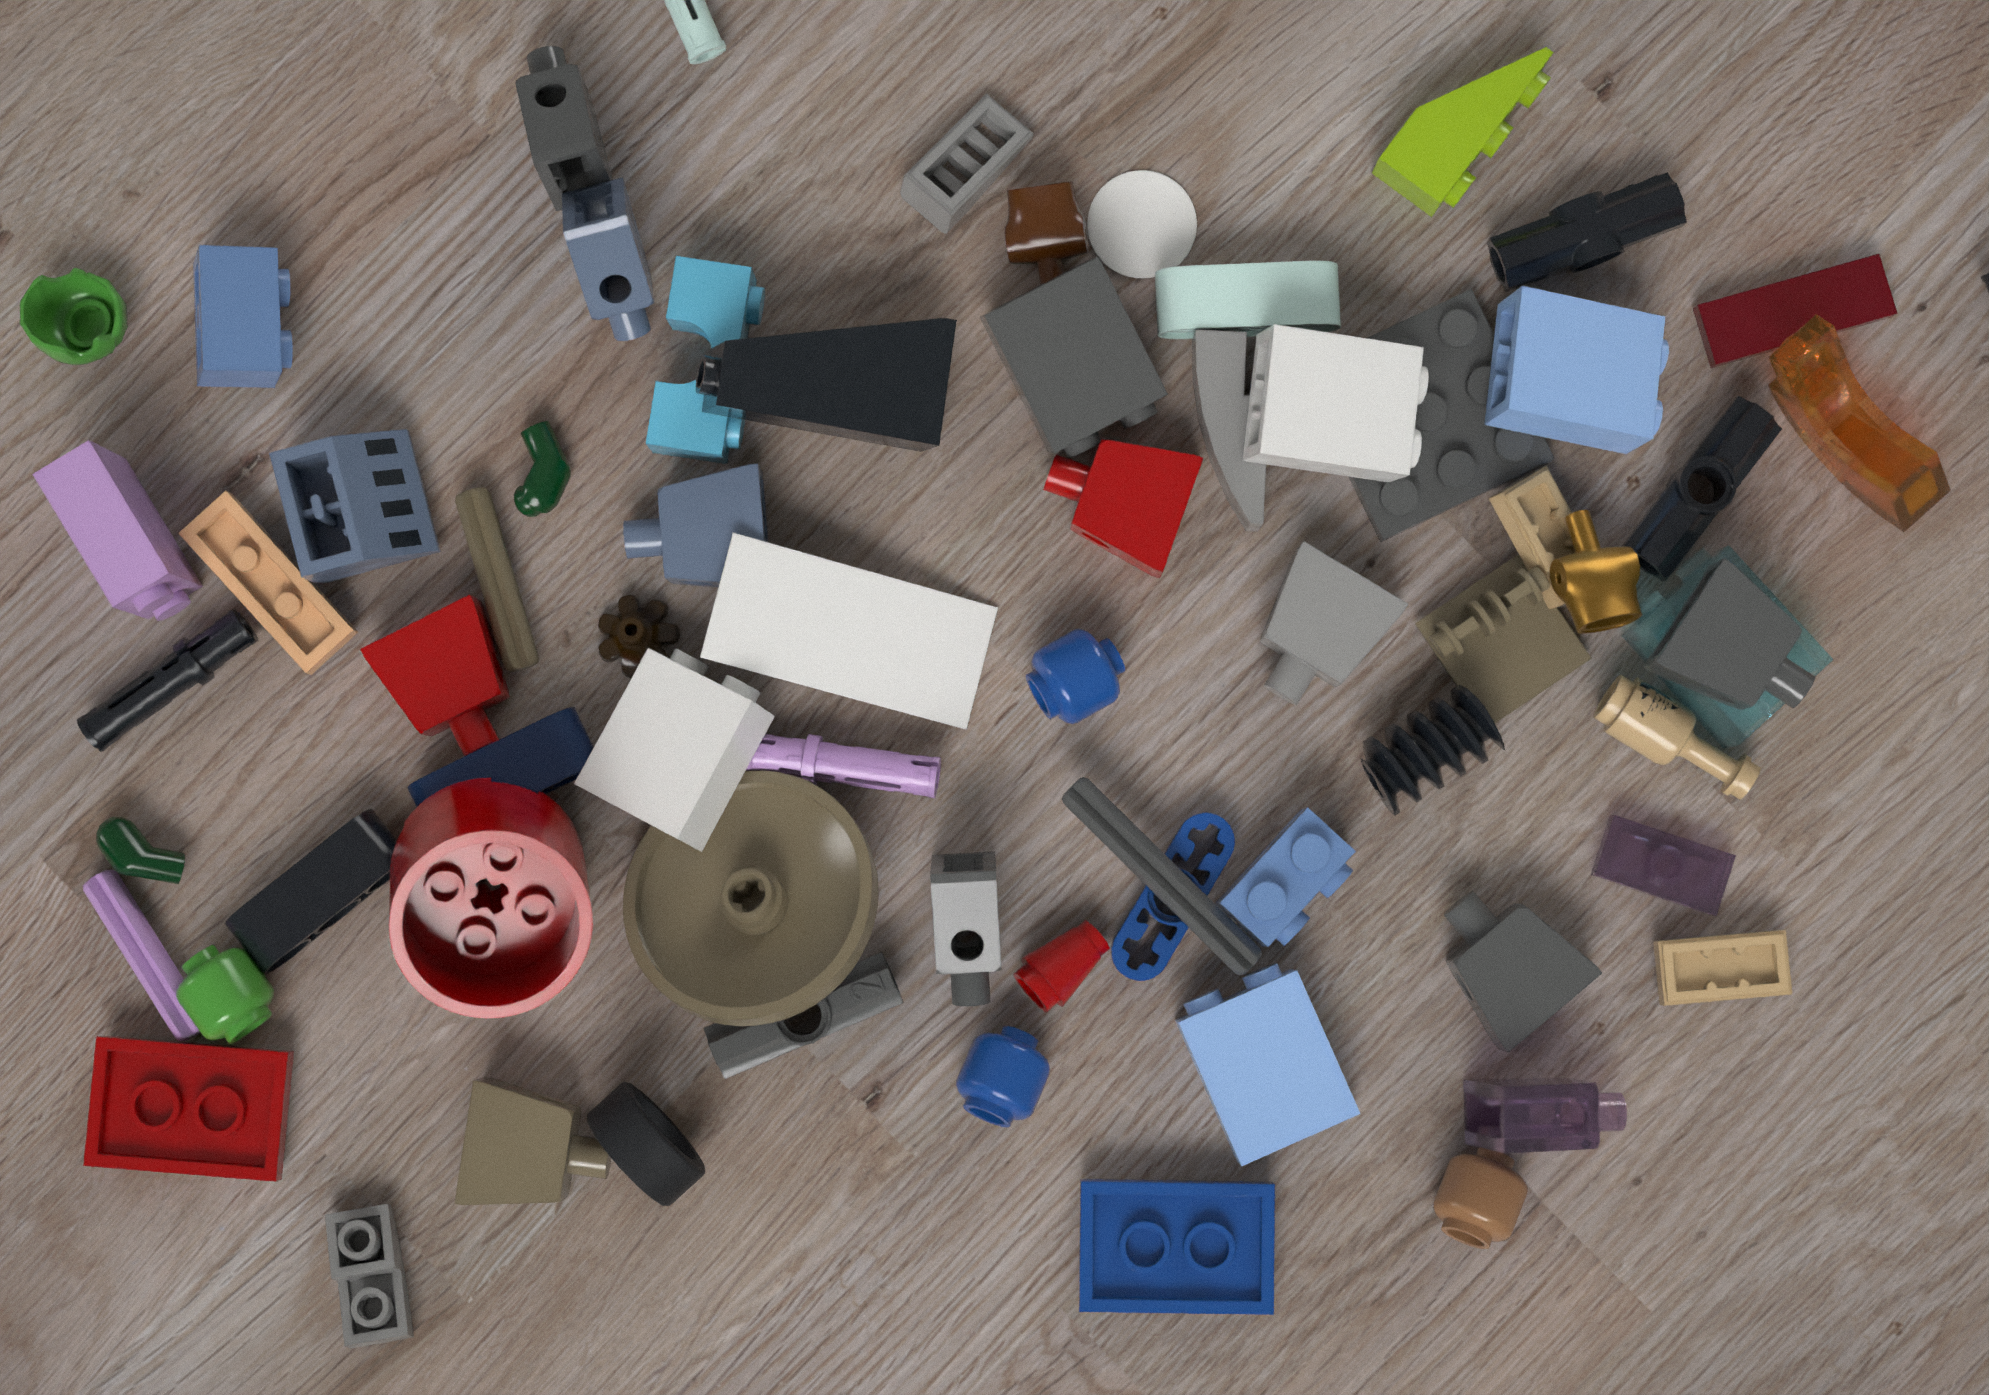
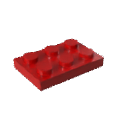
[83,1036,294,1182]

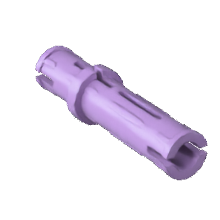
[746,734,941,798]

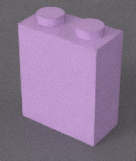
[33,440,203,621]

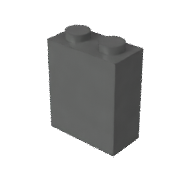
[980,256,1168,458]

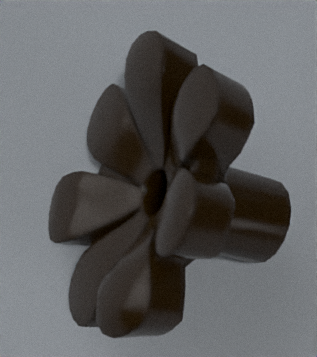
[598,595,680,678]

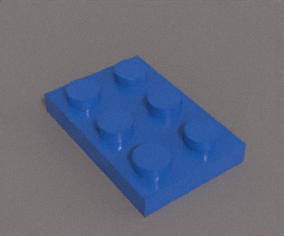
[1079,1179,1275,1315]

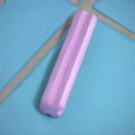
[83,870,200,1042]

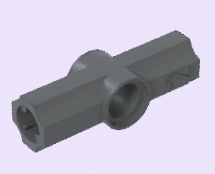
[703,952,904,1079]

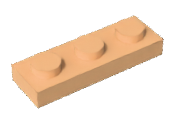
[178,490,358,675]

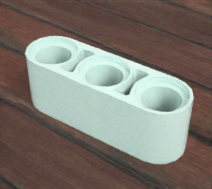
[1155,261,1341,339]

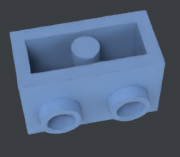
[193,245,293,388]
[1215,807,1356,947]

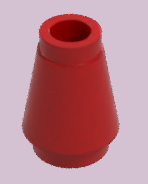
[1013,920,1110,1013]

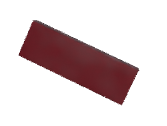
[1693,254,1898,368]

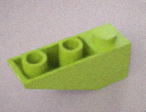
[1372,47,1554,217]

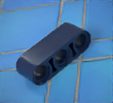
[407,707,594,807]

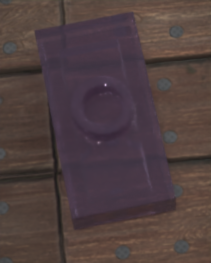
[1590,815,1736,916]

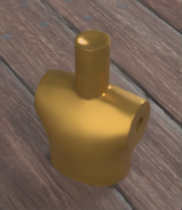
[1550,510,1643,634]

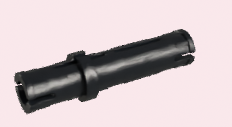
[77,608,258,752]

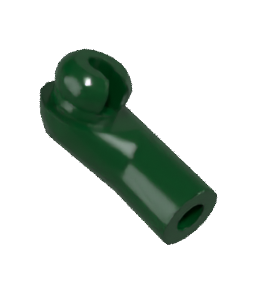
[514,421,571,517]
[96,817,185,884]

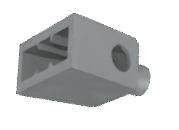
[1260,541,1408,705]

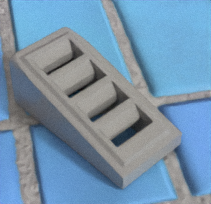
[900,94,1034,234]

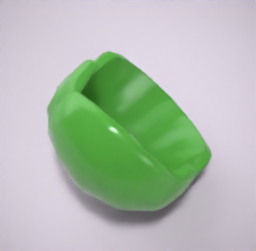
[20,268,128,365]

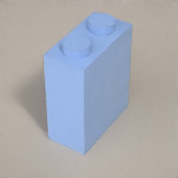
[1484,286,1669,454]
[1175,963,1360,1166]

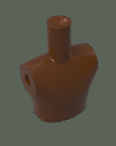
[1005,181,1089,285]

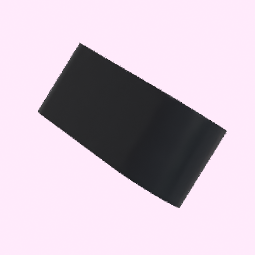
[225,809,397,975]

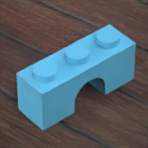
[646,256,765,464]

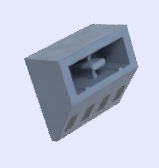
[269,429,441,585]

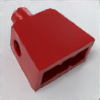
[1043,439,1203,579]
[360,594,510,756]

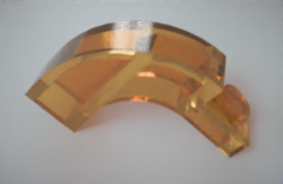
[1768,314,1951,532]

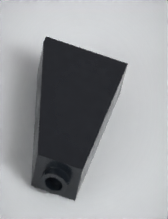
[696,318,957,452]

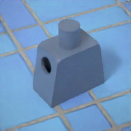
[562,177,654,341]
[623,463,769,588]

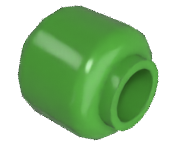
[176,945,274,1044]

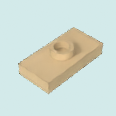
[1489,466,1575,609]
[1653,930,1792,1006]

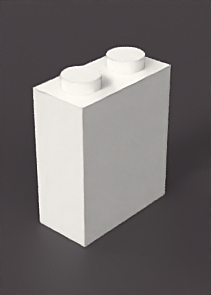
[1243,324,1429,482]
[574,648,775,852]

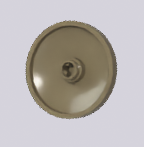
[623,770,879,1026]

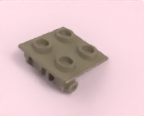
[1415,554,1592,723]

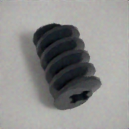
[1360,684,1505,816]

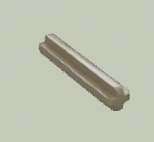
[455,487,539,672]

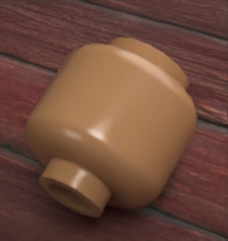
[1433,1147,1528,1249]

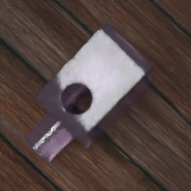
[1463,1078,1627,1153]

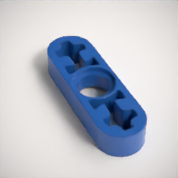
[1111,813,1235,981]

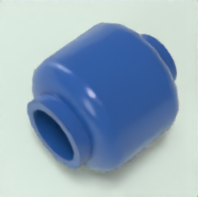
[1026,629,1125,724]
[956,1026,1050,1127]

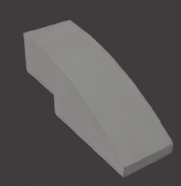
[1192,330,1266,532]

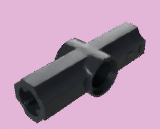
[1487,172,1687,292]
[1621,396,1782,581]

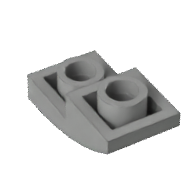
[325,1204,414,1349]

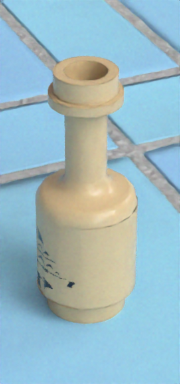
[1593,674,1761,800]

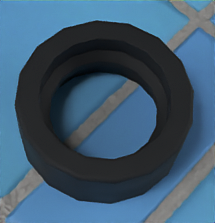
[587,1082,705,1206]

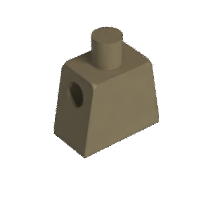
[454,1077,612,1205]

